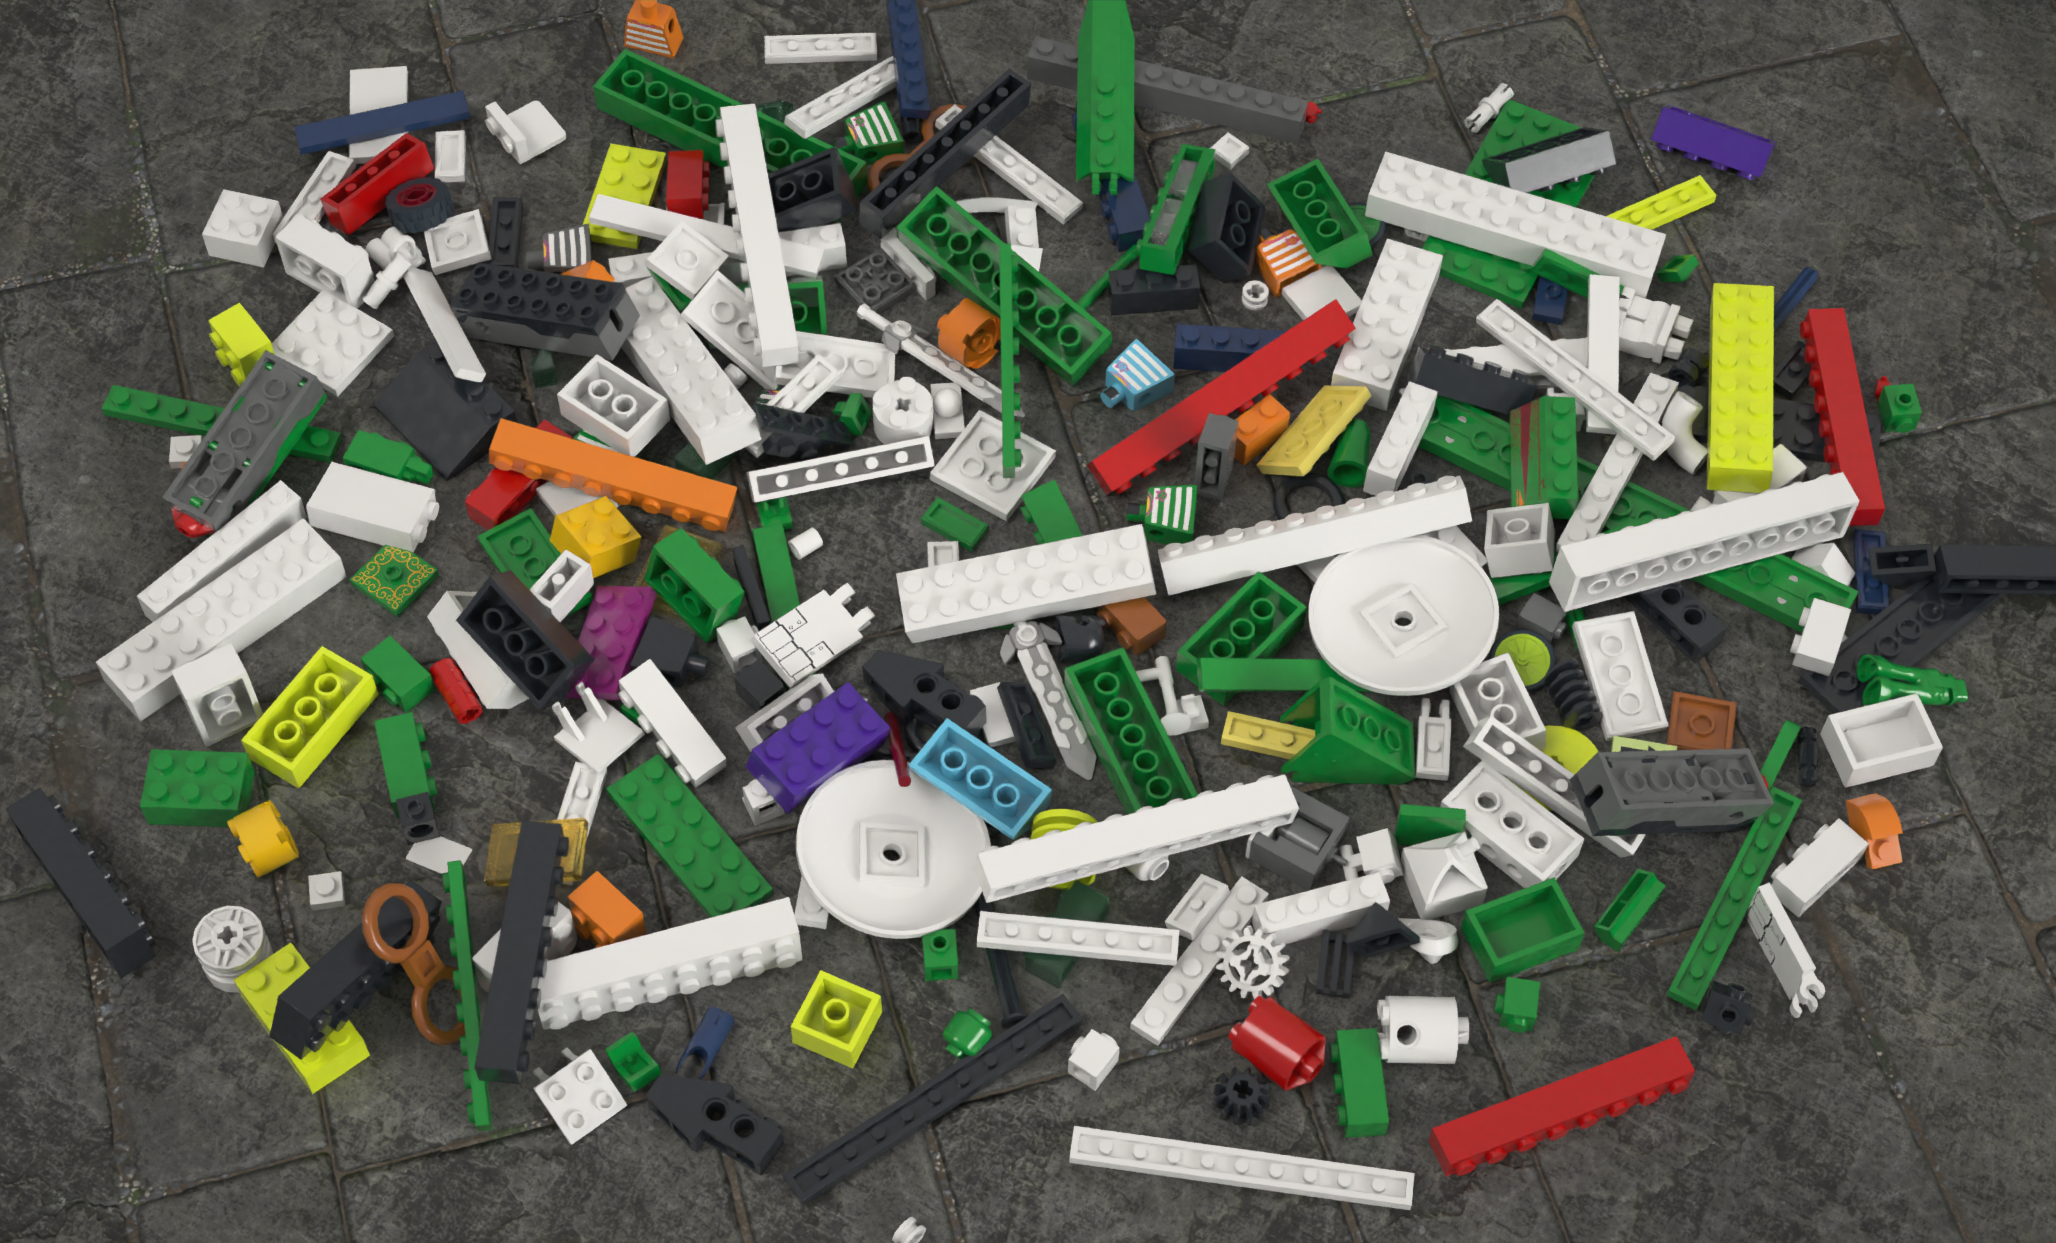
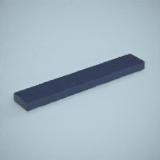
[294,91,470,155]

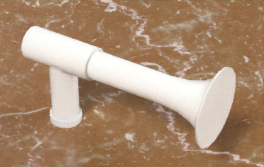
[1136,656,1191,736]

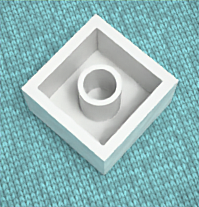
[202,189,283,267]
[1484,503,1555,578]

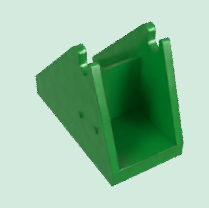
[1280,677,1415,785]

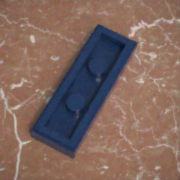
[1852,529,1889,615]

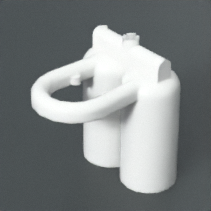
[365,227,426,280]

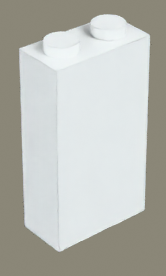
[306,462,439,552]

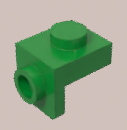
[605,1032,662,1092]

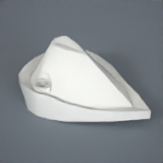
[1398,918,1459,964]

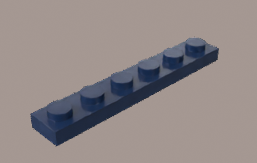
[886,0,930,119]

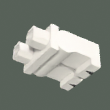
[1619,286,1693,364]

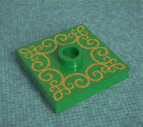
[350,544,439,617]

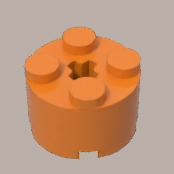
[937,298,1001,369]

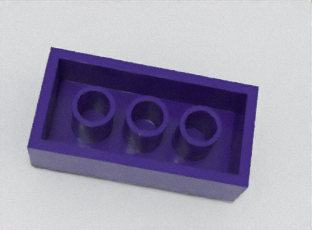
[746,682,890,814]

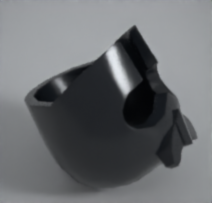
[1056,615,1106,665]

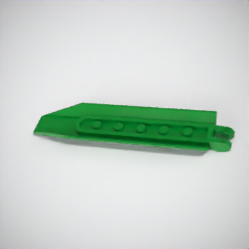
[1076,0,1135,195]

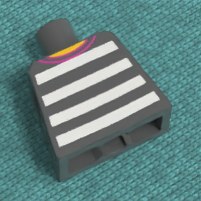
[526,224,593,274]

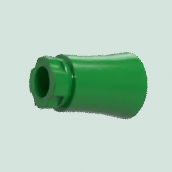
[1327,418,1371,488]

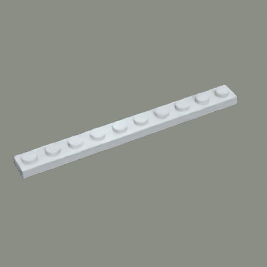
[1069,1126,1415,1210]

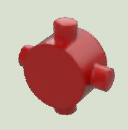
[1305,101,1322,123]
[1874,376,1890,401]

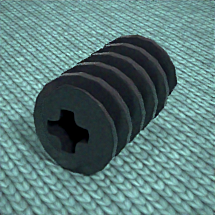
[1543,659,1603,731]

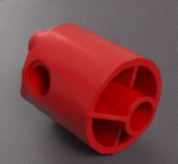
[1228,995,1326,1091]

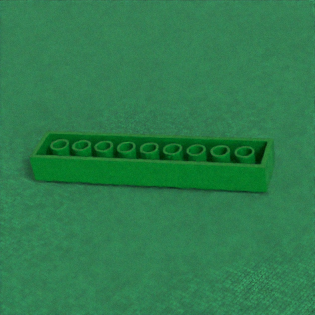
[593,49,867,223]

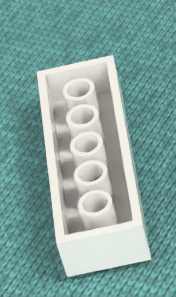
[1331,239,1443,411]

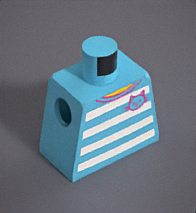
[1100,339,1175,411]

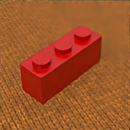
[666,150,710,220]

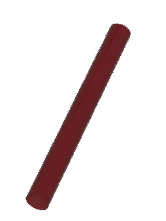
[884,712,911,787]

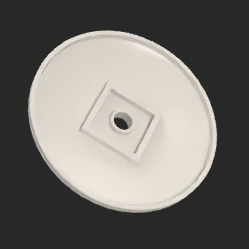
[1309,535,1499,696]
[796,760,991,939]

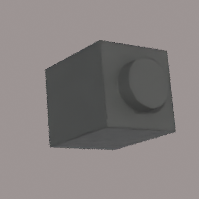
[1515,593,1567,644]

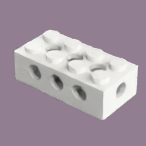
[1440,760,1584,888]

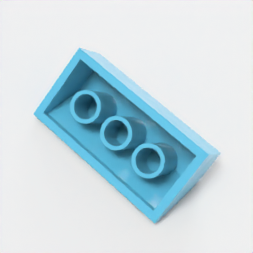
[908,718,1052,840]

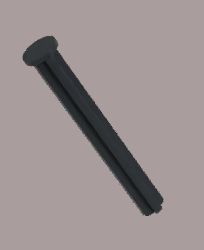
[974,892,1027,1029]

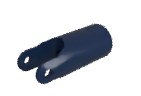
[675,1007,735,1080]

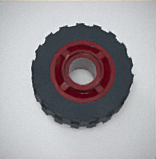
[385,177,454,233]

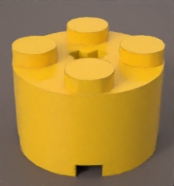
[227,800,299,877]

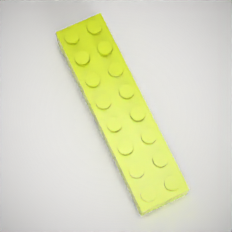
[1707,283,1774,493]

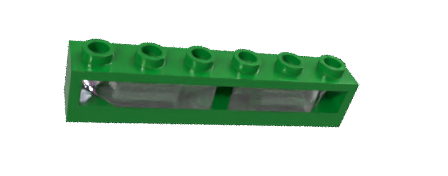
[1136,144,1216,275]

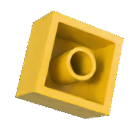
[550,496,641,578]

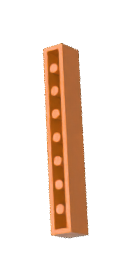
[489,418,737,532]

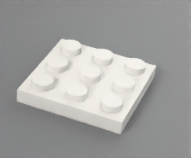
[272,289,394,397]
[930,410,1056,521]

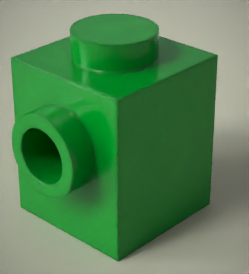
[1877,384,1922,433]
[922,928,958,982]
[1494,977,1540,1033]

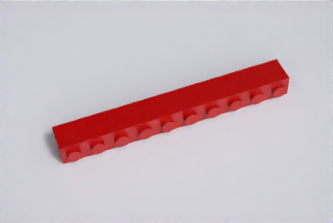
[1087,299,1356,495]

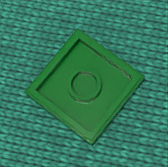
[1393,804,1466,846]

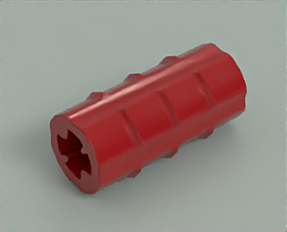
[429,658,483,724]

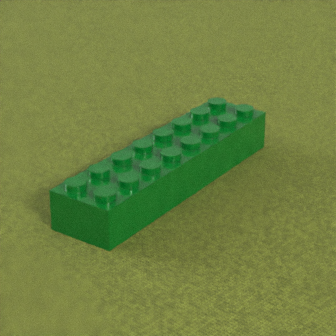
[896,186,1113,387]

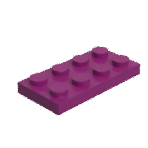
[565,586,657,700]

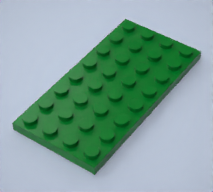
[1422,99,1612,309]

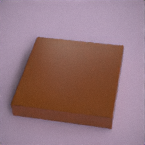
[1666,691,1737,750]

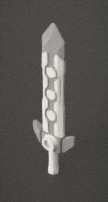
[857,303,1025,417]
[1000,621,1097,780]

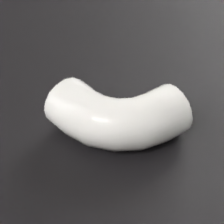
[1662,391,1708,475]

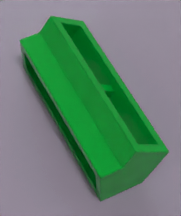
[1594,869,1666,952]

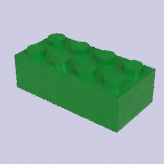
[1176,571,1307,707]

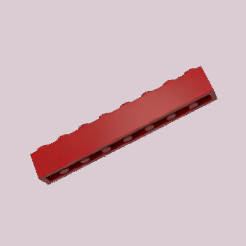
[1800,308,1885,526]
[1429,1036,1695,1177]

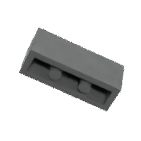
[1194,413,1239,501]

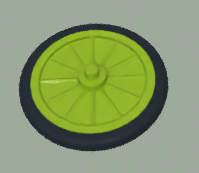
[1489,629,1556,692]

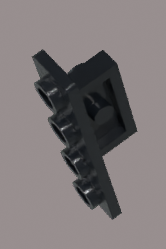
[752,403,853,461]

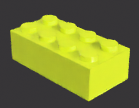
[241,646,379,789]
[234,943,370,1094]

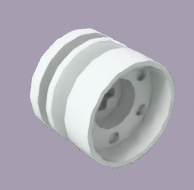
[192,906,273,993]

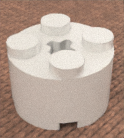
[873,377,933,444]

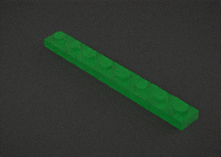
[999,244,1021,478]
[101,385,342,463]
[1666,786,1802,1011]
[443,860,493,1132]

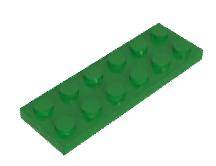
[606,753,774,918]

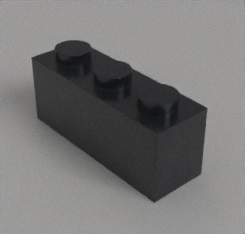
[1108,264,1200,316]

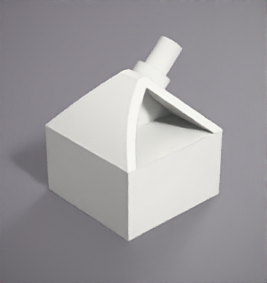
[1401,832,1488,920]

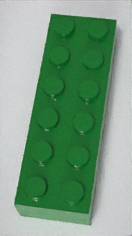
[1064,647,1198,815]

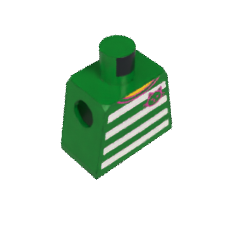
[833,101,904,165]
[1127,485,1197,545]

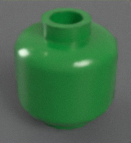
[942,1008,992,1060]

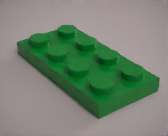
[477,508,593,616]

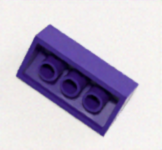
[1651,105,1776,180]

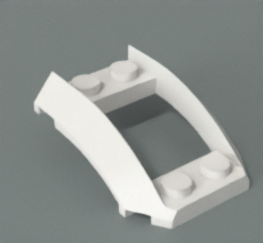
[918,197,1043,278]

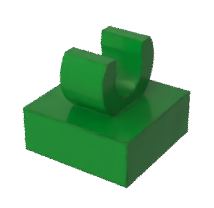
[833,393,872,436]
[757,497,793,530]

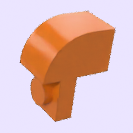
[1845,793,1903,870]

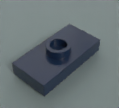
[1532,276,1568,325]

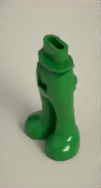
[1857,654,1968,706]

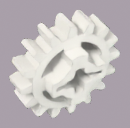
[1216,925,1290,999]

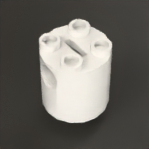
[1377,996,1469,1064]

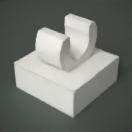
[1176,694,1209,733]

